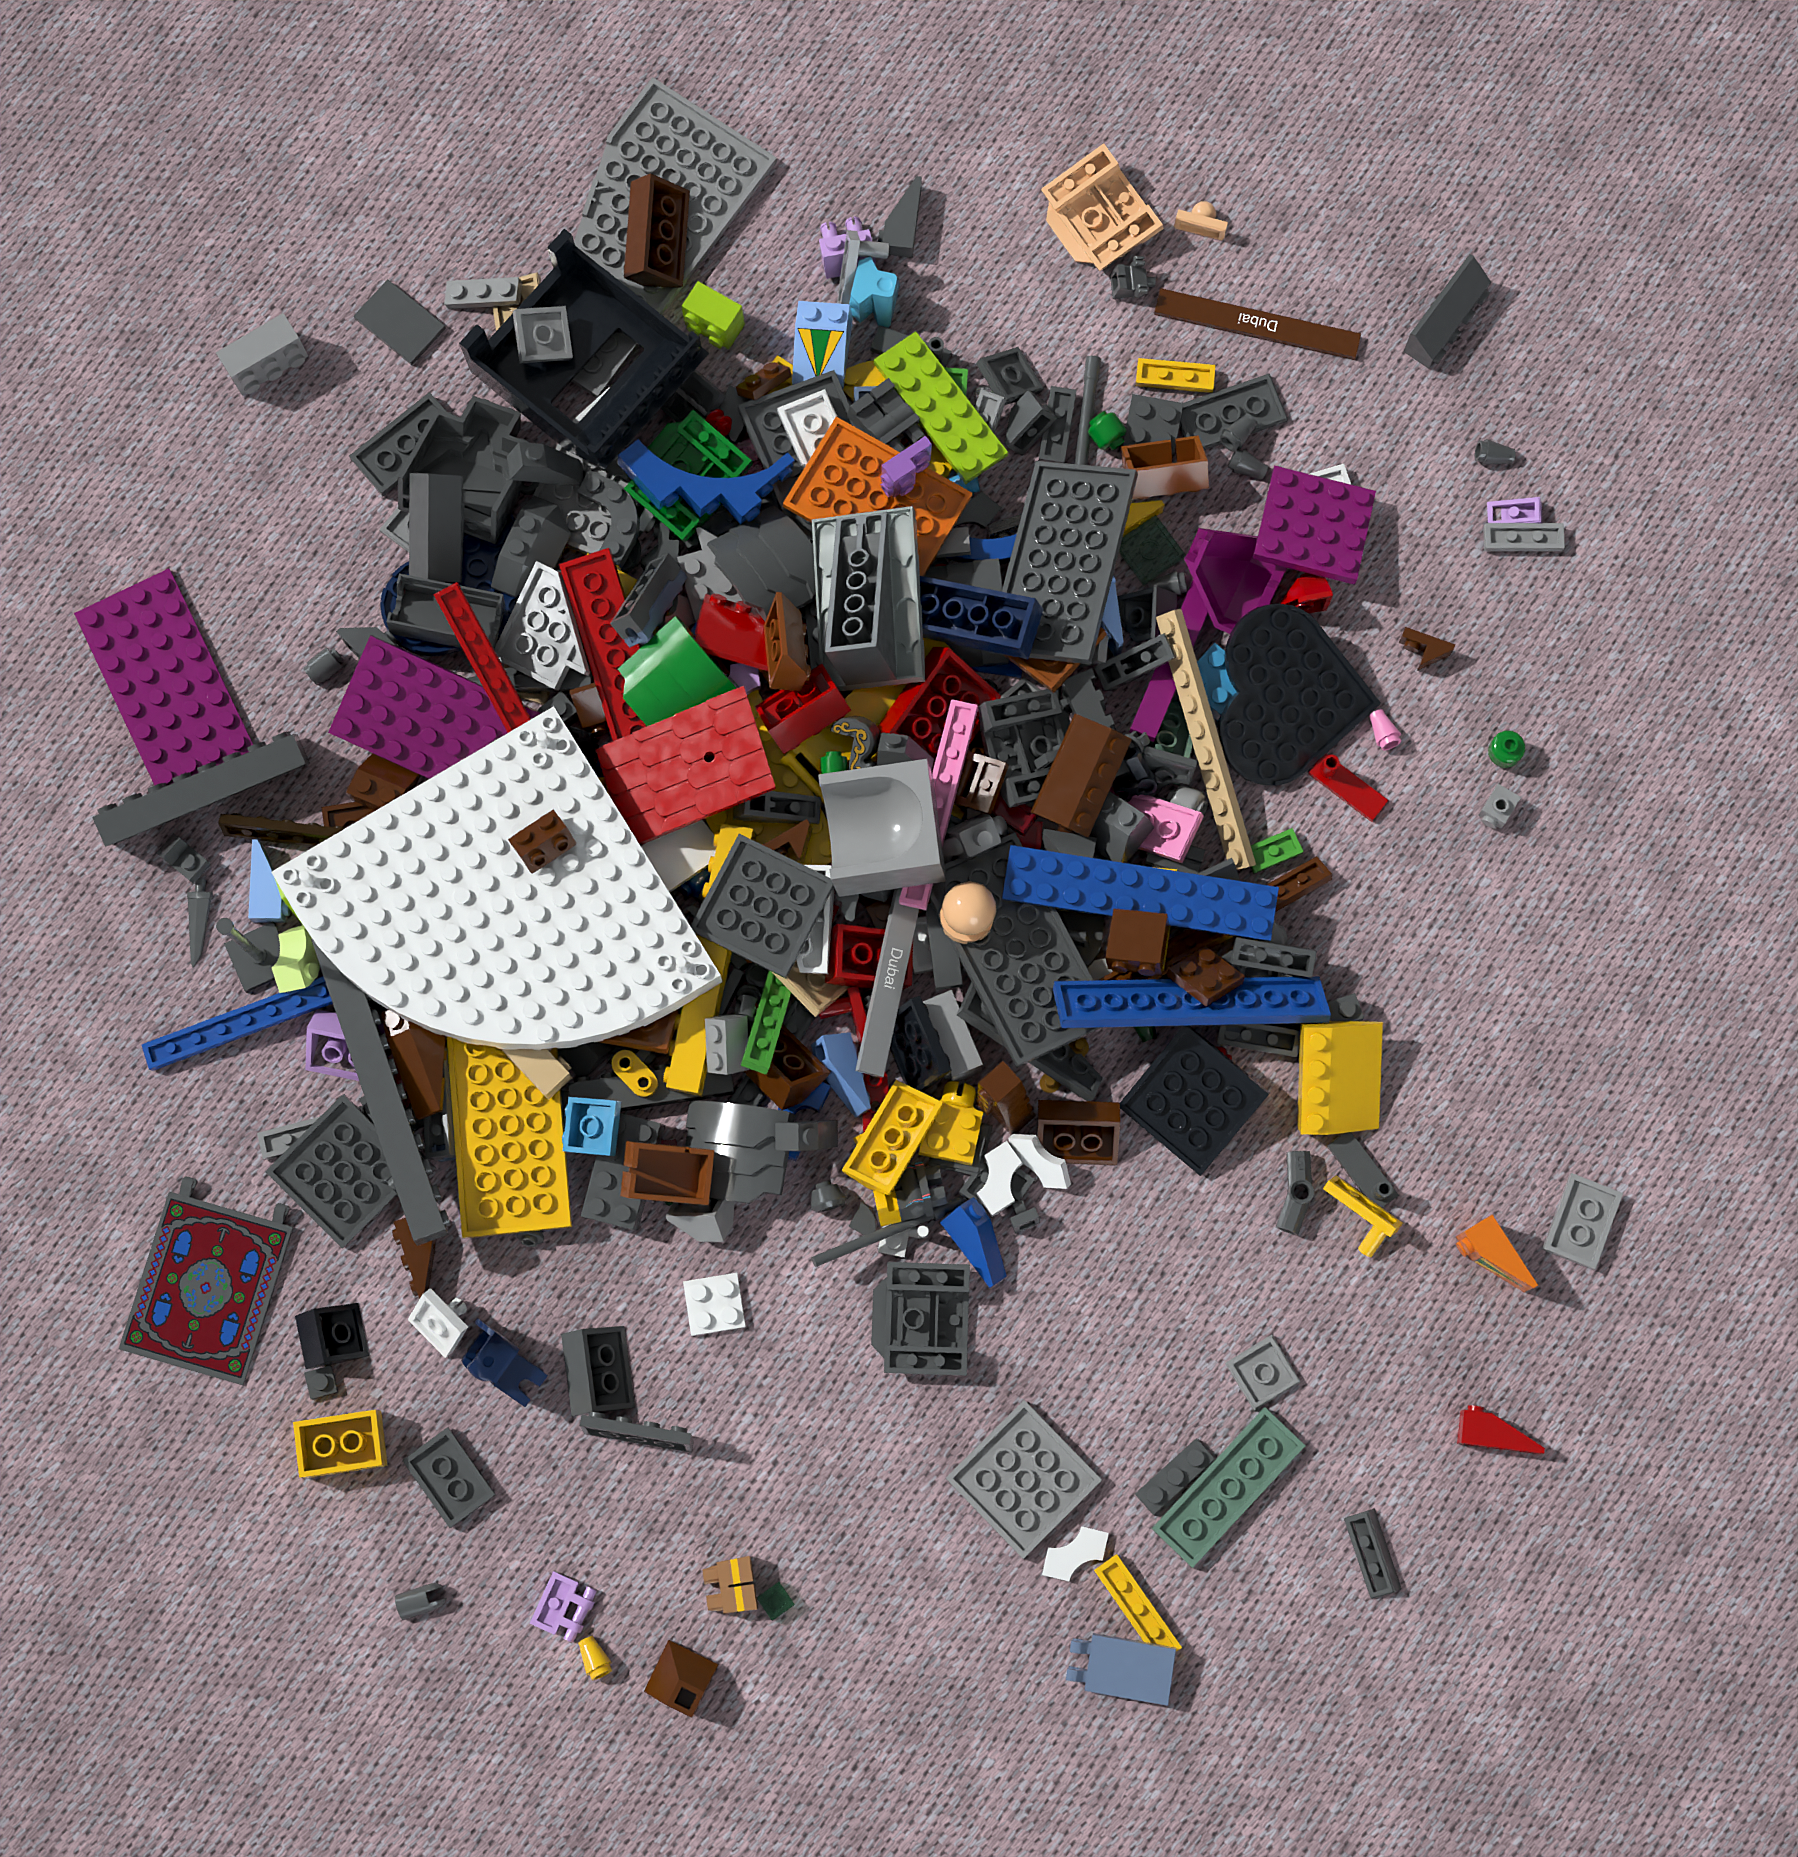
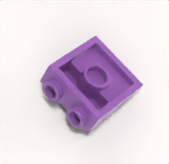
[880,436,932,498]

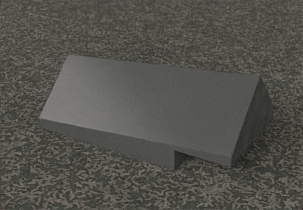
[409,473,465,582]

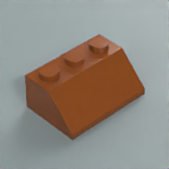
[764,592,811,692]

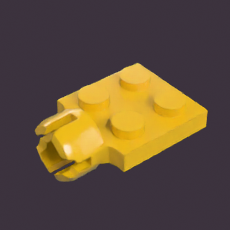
[919,1081,983,1166]

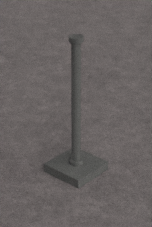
[216,918,280,992]

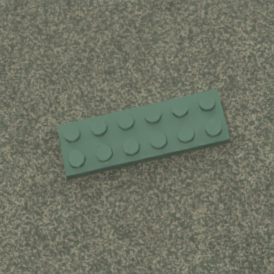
[1151,1407,1306,1568]

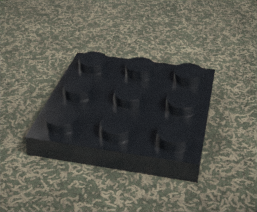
[890,996,952,1092]

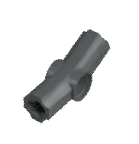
[1275,1151,1314,1236]

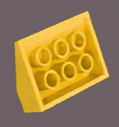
[1297,1021,1383,1135]

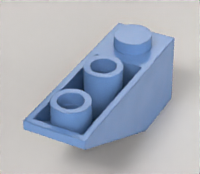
[811,1032,871,1118]

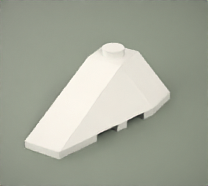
[796,865,834,974]

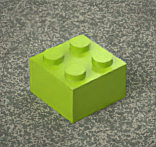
[681,281,745,350]

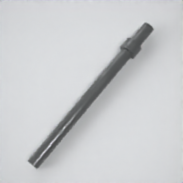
[811,1197,963,1267]

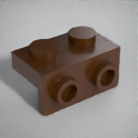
[508,809,576,874]

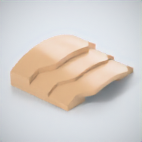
[1041,144,1164,271]

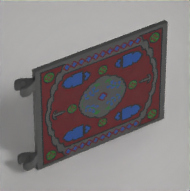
[119,1176,294,1385]

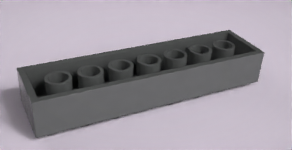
[92,731,310,847]

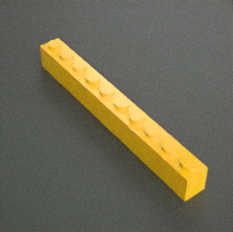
[663,823,756,1096]

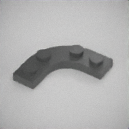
[577,470,640,570]

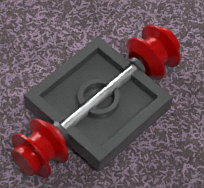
[661,369,732,436]

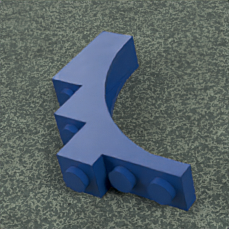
[618,439,795,525]

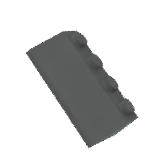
[1403,254,1491,369]

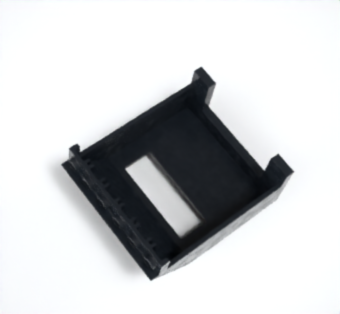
[459,229,709,469]

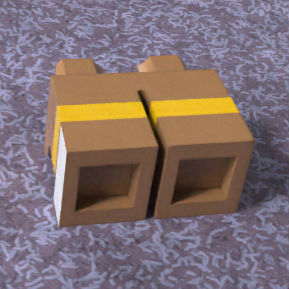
[702,1556,758,1613]

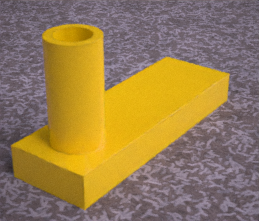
[1323,1175,1403,1257]

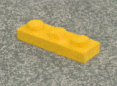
[1135,358,1215,393]

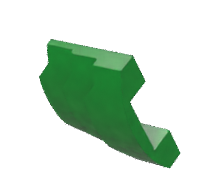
[624,410,753,543]
[618,616,748,726]

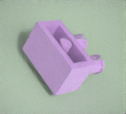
[819,217,876,279]

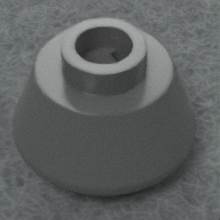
[811,1180,847,1213]

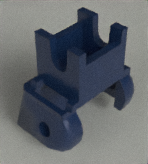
[461,1318,548,1407]

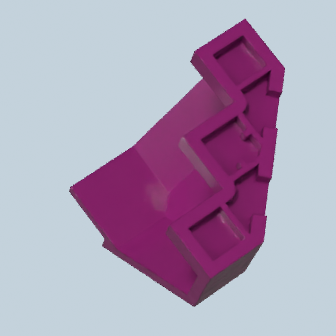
[1184,528,1287,634]

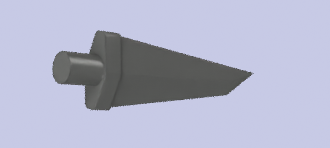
[187,878,213,968]

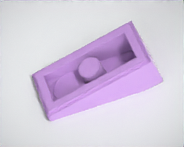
[1487,497,1543,523]

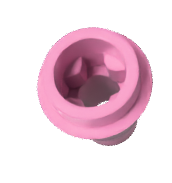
[1369,709,1401,751]

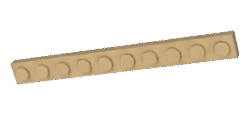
[1156,609,1256,870]

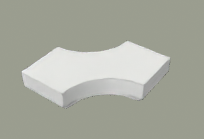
[1008,1134,1071,1189]
[977,1141,1022,1217]
[1042,1526,1109,1581]

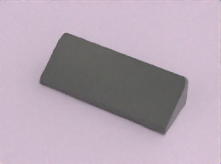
[1344,1508,1402,1599]

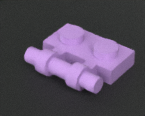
[530,1571,597,1643]

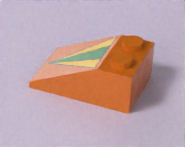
[1456,1215,1538,1292]

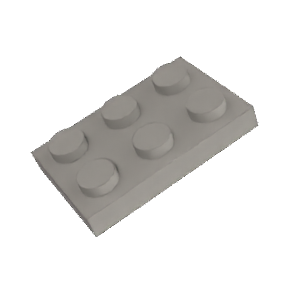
[1542,1173,1623,1270]

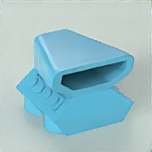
[849,256,900,328]

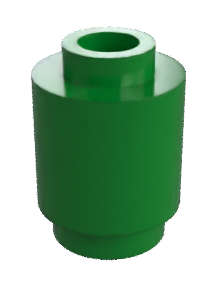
[820,751,847,774]

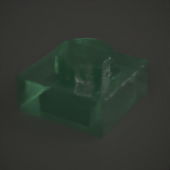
[756,1581,795,1621]

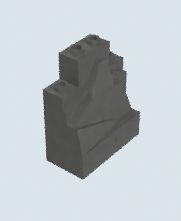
[398,396,530,544]

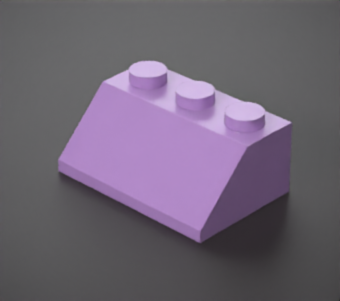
[305,1009,391,1081]

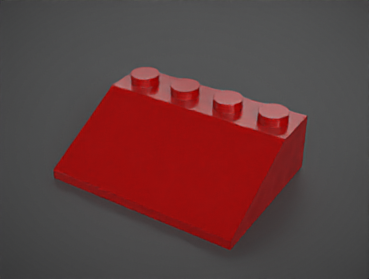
[694,593,807,671]
[877,647,1001,772]

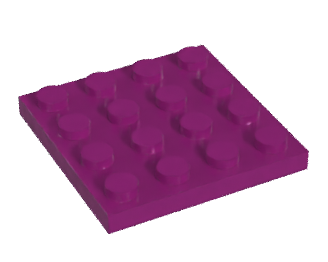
[1252,465,1376,585]

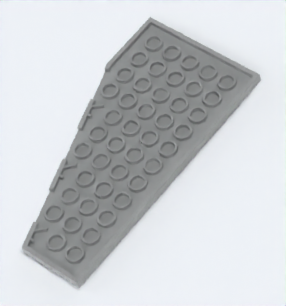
[571,77,777,398]

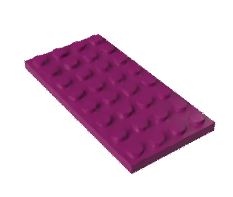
[74,568,254,786]
[328,635,567,779]

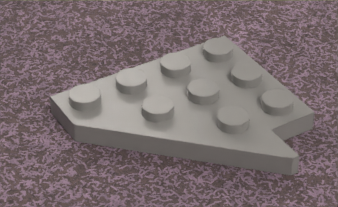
[677,527,754,622]
[495,561,590,691]

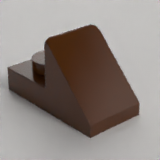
[1399,627,1456,671]
[763,819,813,864]

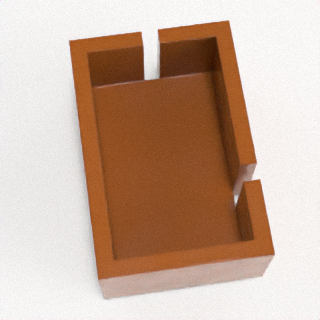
[1121,435,1209,500]
[620,1141,714,1205]

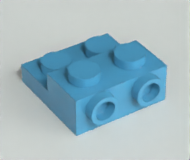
[562,1097,621,1156]

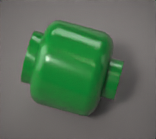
[1088,411,1127,451]
[1488,731,1525,768]

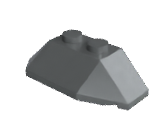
[491,495,571,598]

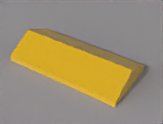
[842,1080,943,1195]

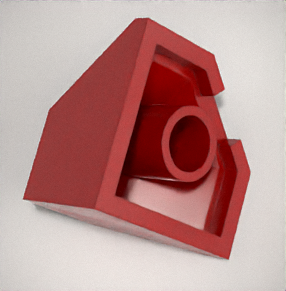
[1280,573,1333,614]

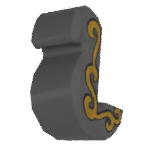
[830,716,881,770]

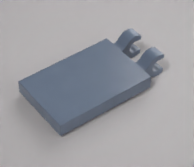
[1066,1633,1176,1706]

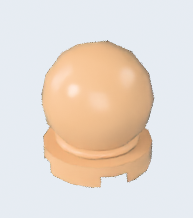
[939,881,997,944]

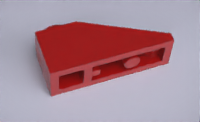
[1457,1405,1545,1454]

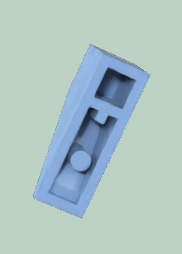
[248,840,291,923]

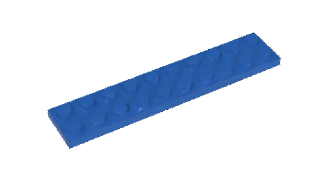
[1002,845,1279,942]
[1053,976,1331,1028]

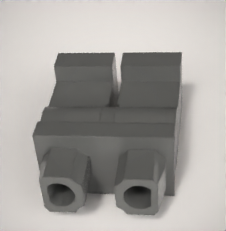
[847,378,925,452]

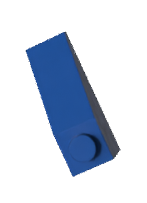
[940,1197,1007,1288]

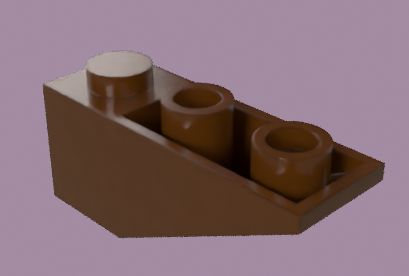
[392,1217,437,1299]

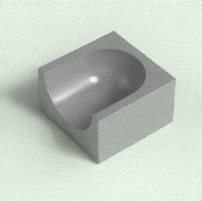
[818,759,946,897]

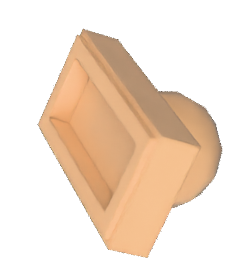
[1174,201,1228,240]

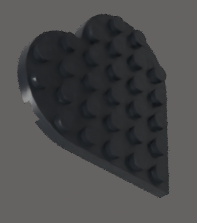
[1219,604,1381,786]

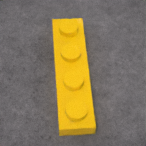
[1094,1554,1182,1652]

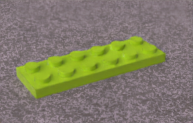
[874,331,1008,485]

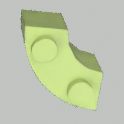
[272,925,320,993]

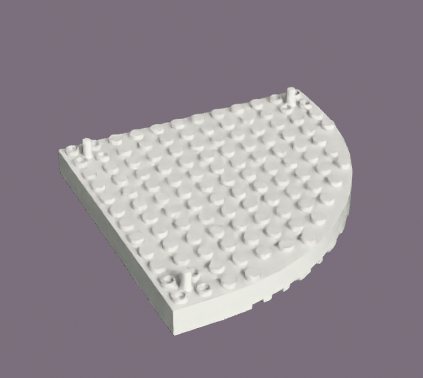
[271,706,722,1050]

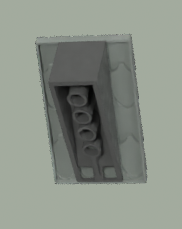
[812,506,925,691]

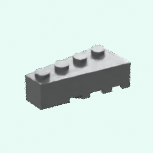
[1060,668,1133,787]

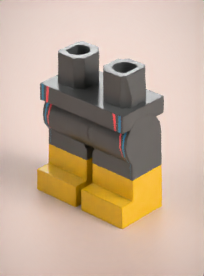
[873,1161,947,1227]

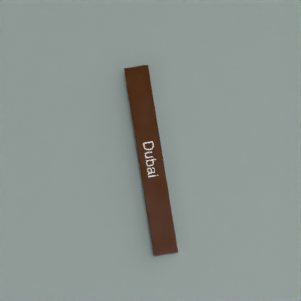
[1154,288,1361,360]

